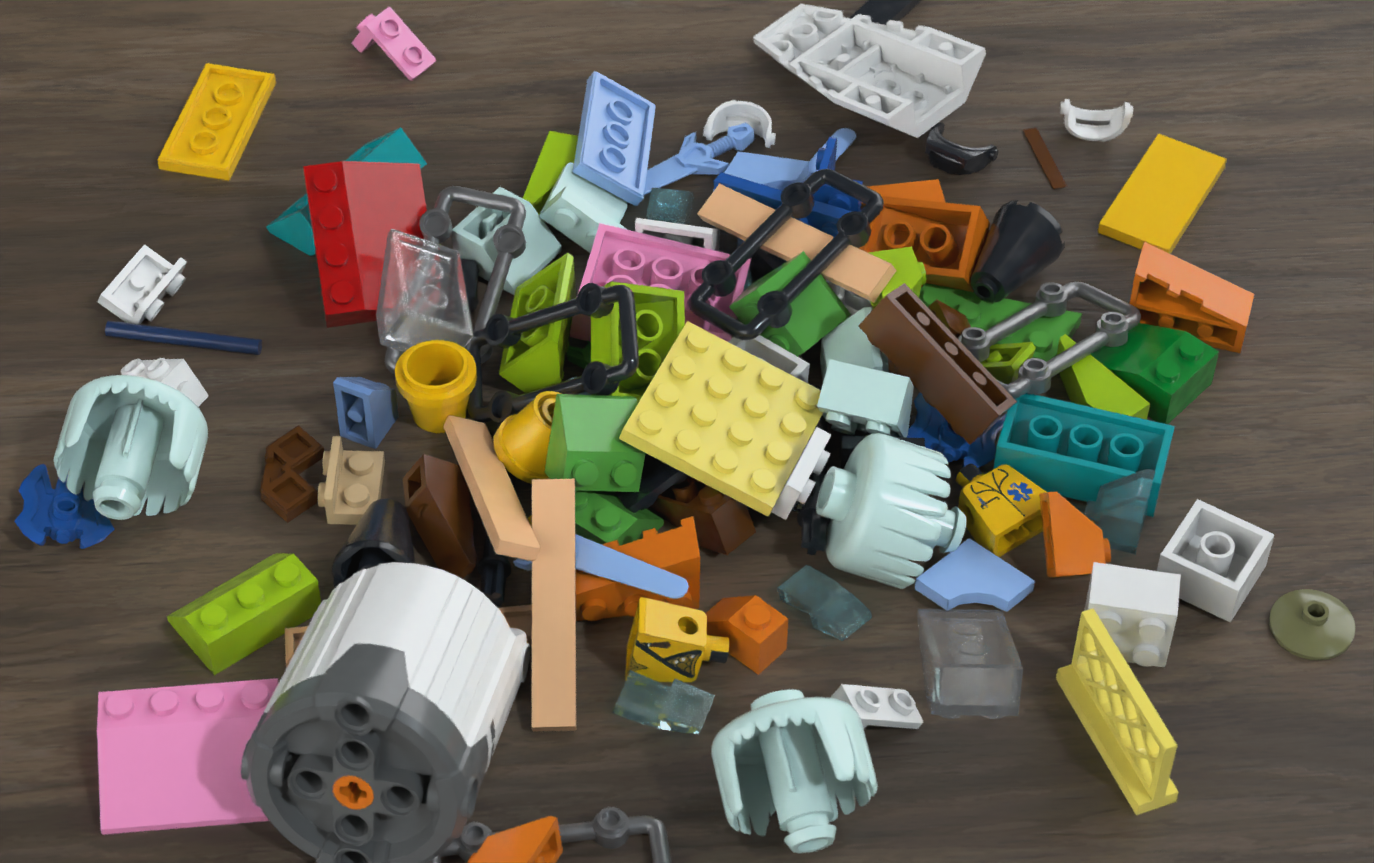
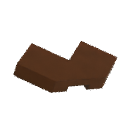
[260,425,325,523]

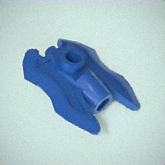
[907,392,1006,468]
[14,464,115,549]

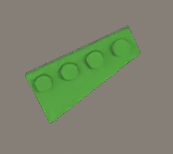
[919,283,1082,362]

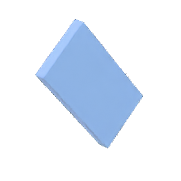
[573,71,656,207]

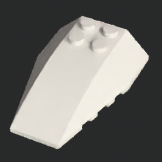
[753,4,986,138]

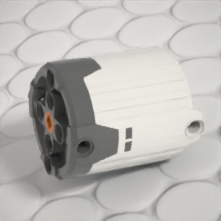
[241,562,530,863]

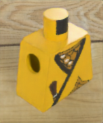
[625,597,729,682]

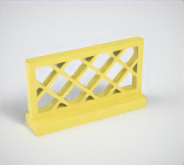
[1056,608,1179,815]

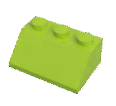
[499,252,576,393]
[591,281,685,403]
[167,553,321,676]

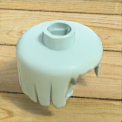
[54,375,208,520]
[816,433,966,589]
[711,689,877,853]

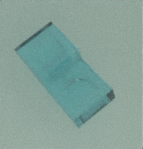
[777,565,872,641]
[612,670,715,734]

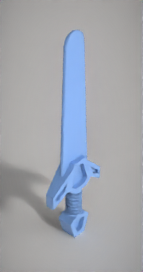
[627,123,754,203]
[482,522,689,599]

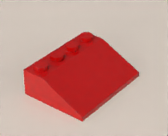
[303,161,442,328]

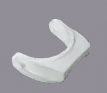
[1060,99,1133,142]
[703,100,776,148]

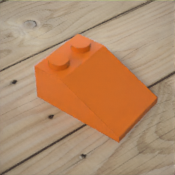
[859,196,990,292]

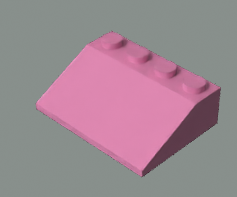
[569,223,751,342]
[97,678,279,835]

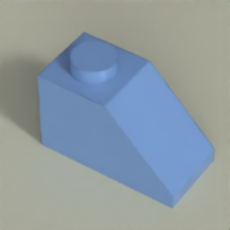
[333,377,399,449]

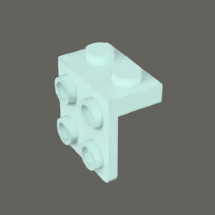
[539,163,628,253]

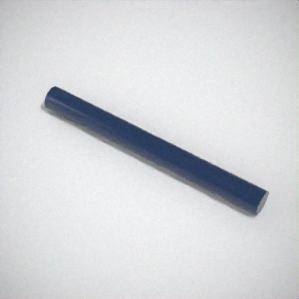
[105,321,262,355]

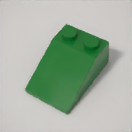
[1091,323,1219,424]

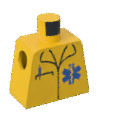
[956,464,1046,557]

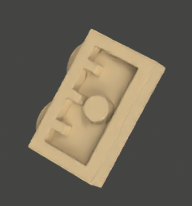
[318,436,385,525]

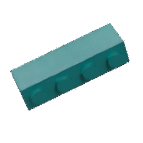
[266,127,427,256]
[993,393,1175,517]

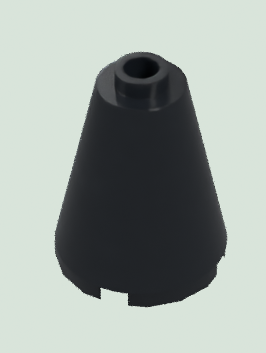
[970,200,1065,302]
[332,499,416,588]

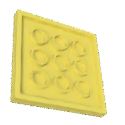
[619,321,823,517]

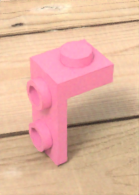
[352,6,436,81]

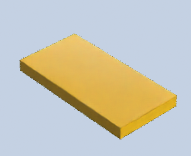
[157,63,276,181]
[1098,133,1227,254]

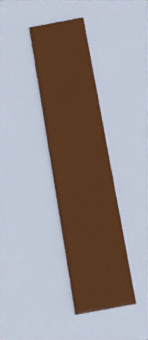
[1023,127,1067,189]

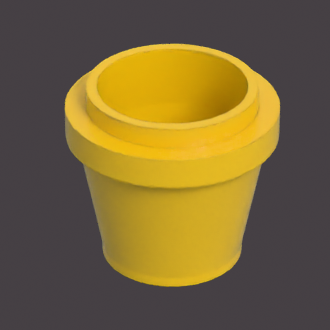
[395,340,477,433]
[493,391,561,484]

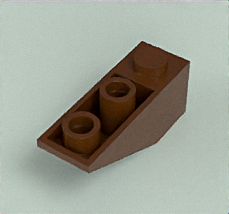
[403,454,477,579]
[650,476,756,555]

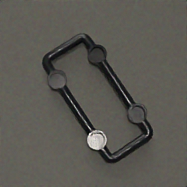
[688,169,884,340]
[465,283,639,423]

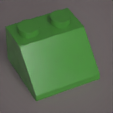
[729,251,851,357]
[544,394,645,492]
[575,491,664,546]

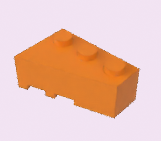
[1129,242,1254,353]
[576,516,700,621]

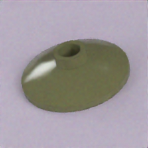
[1269,589,1356,660]

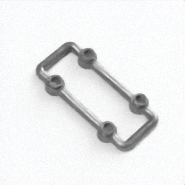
[385,186,526,374]
[958,282,1141,399]
[427,807,671,863]

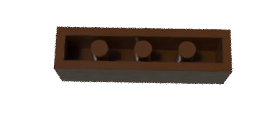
[858,283,1017,445]

